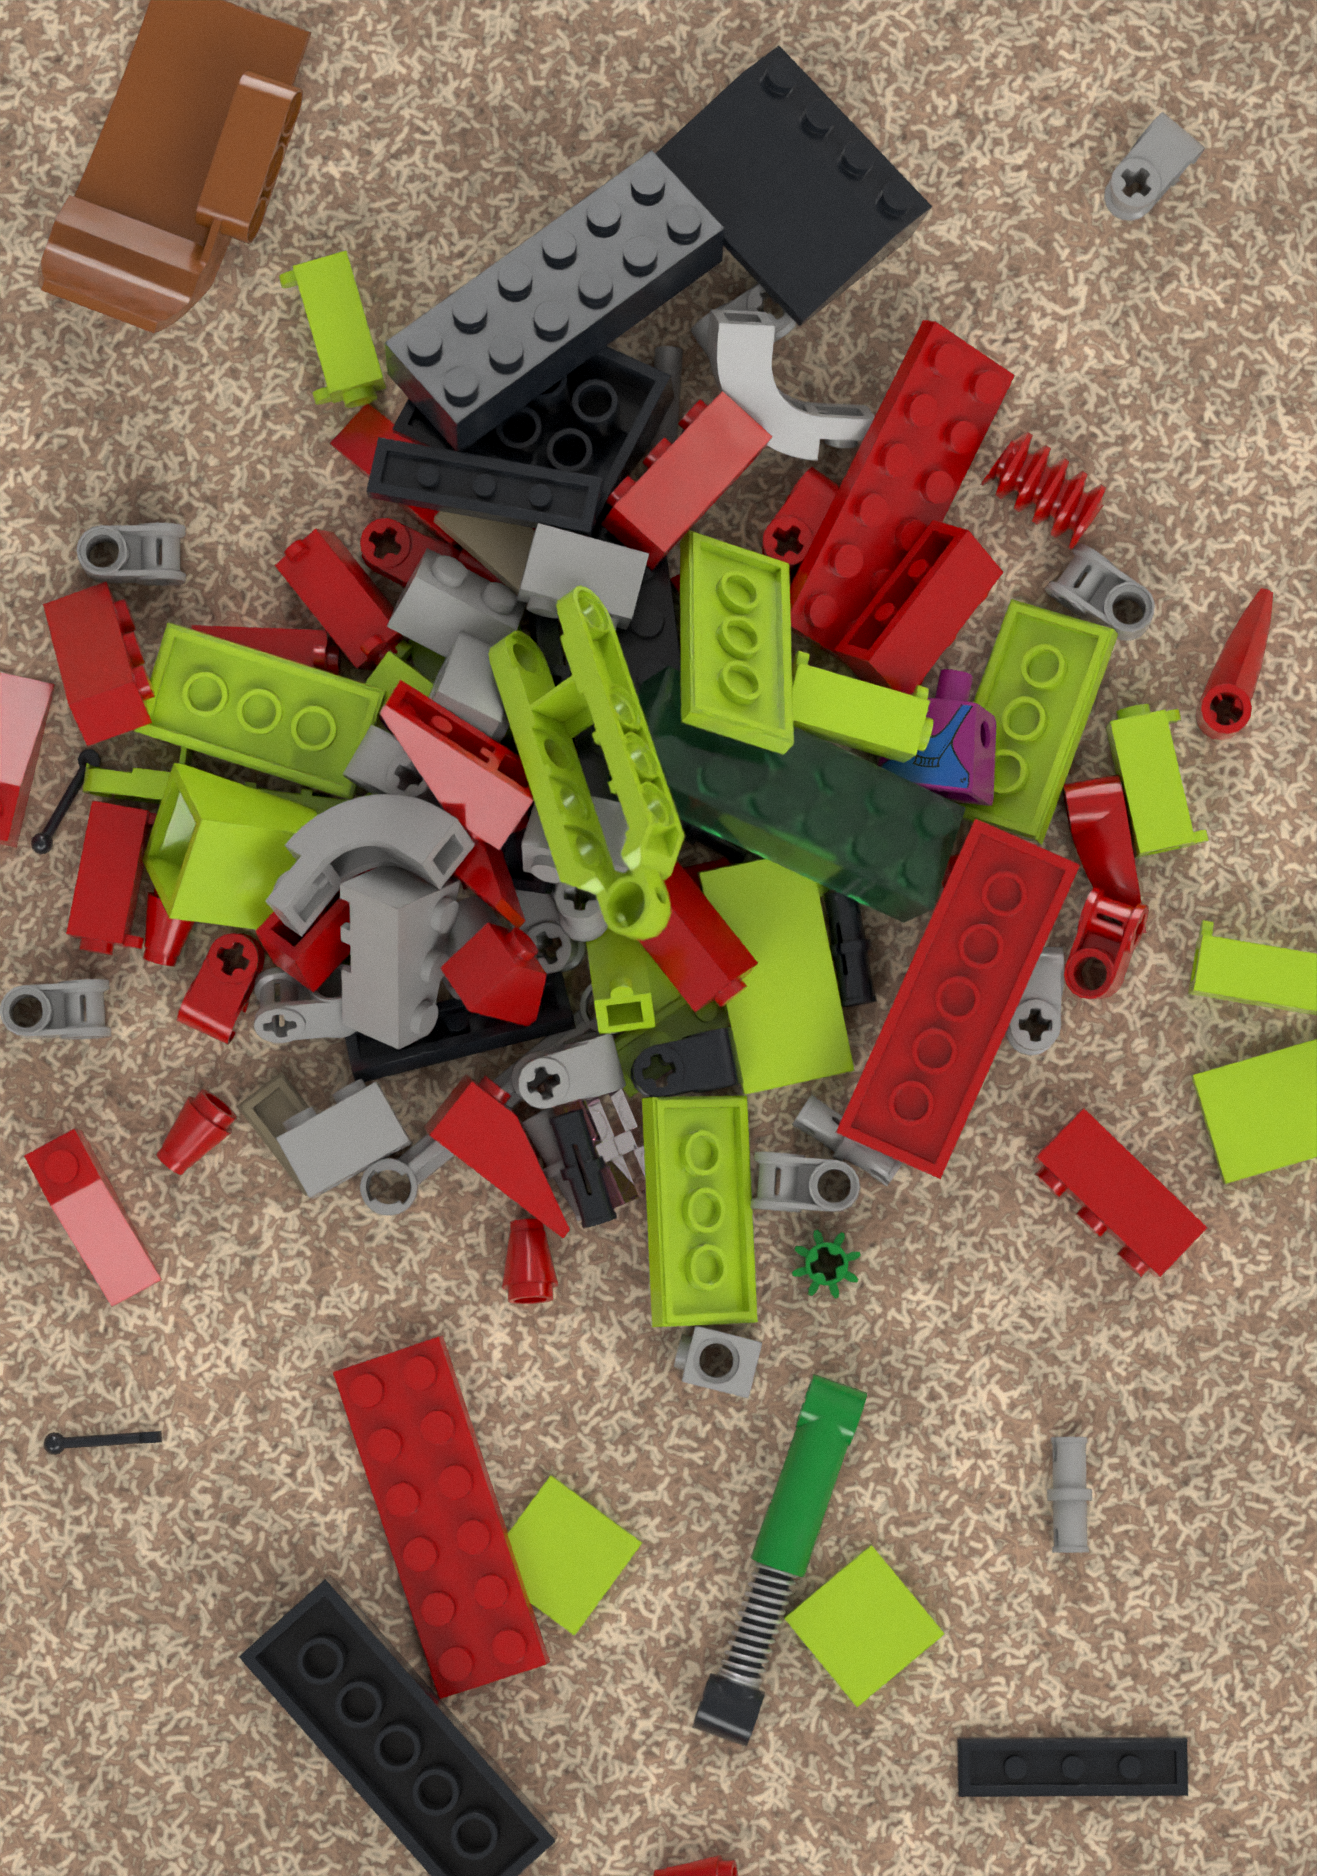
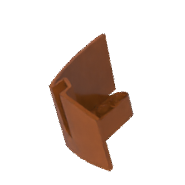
[37,0,312,333]

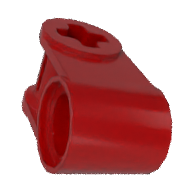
[762,467,840,577]
[360,518,461,589]
[1064,887,1149,999]
[176,933,265,1045]

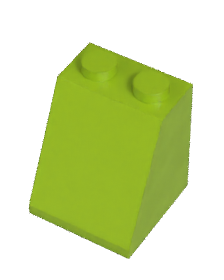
[142,763,318,930]

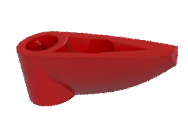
[1195,588,1273,740]
[1063,774,1146,933]

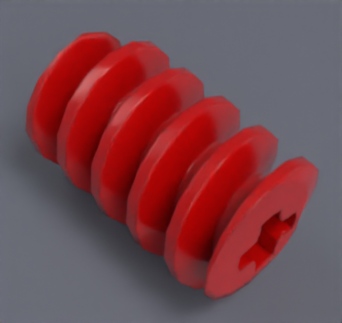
[980,432,1106,550]

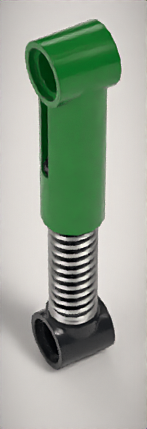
[692,1374,867,1747]

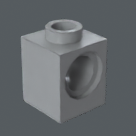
[674,1325,762,1398]

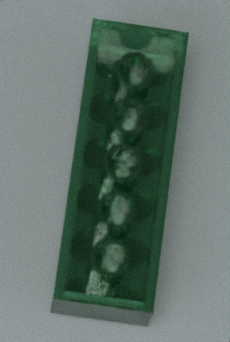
[606,666,966,923]

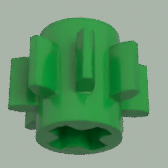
[792,1230,861,1299]

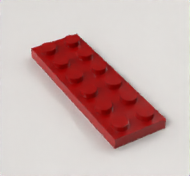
[790,320,1015,666]
[836,818,1080,1179]
[333,1335,550,1699]

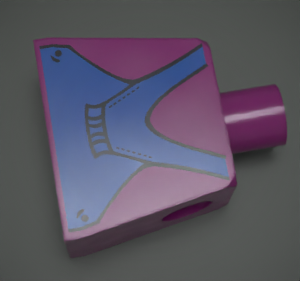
[873,669,996,806]

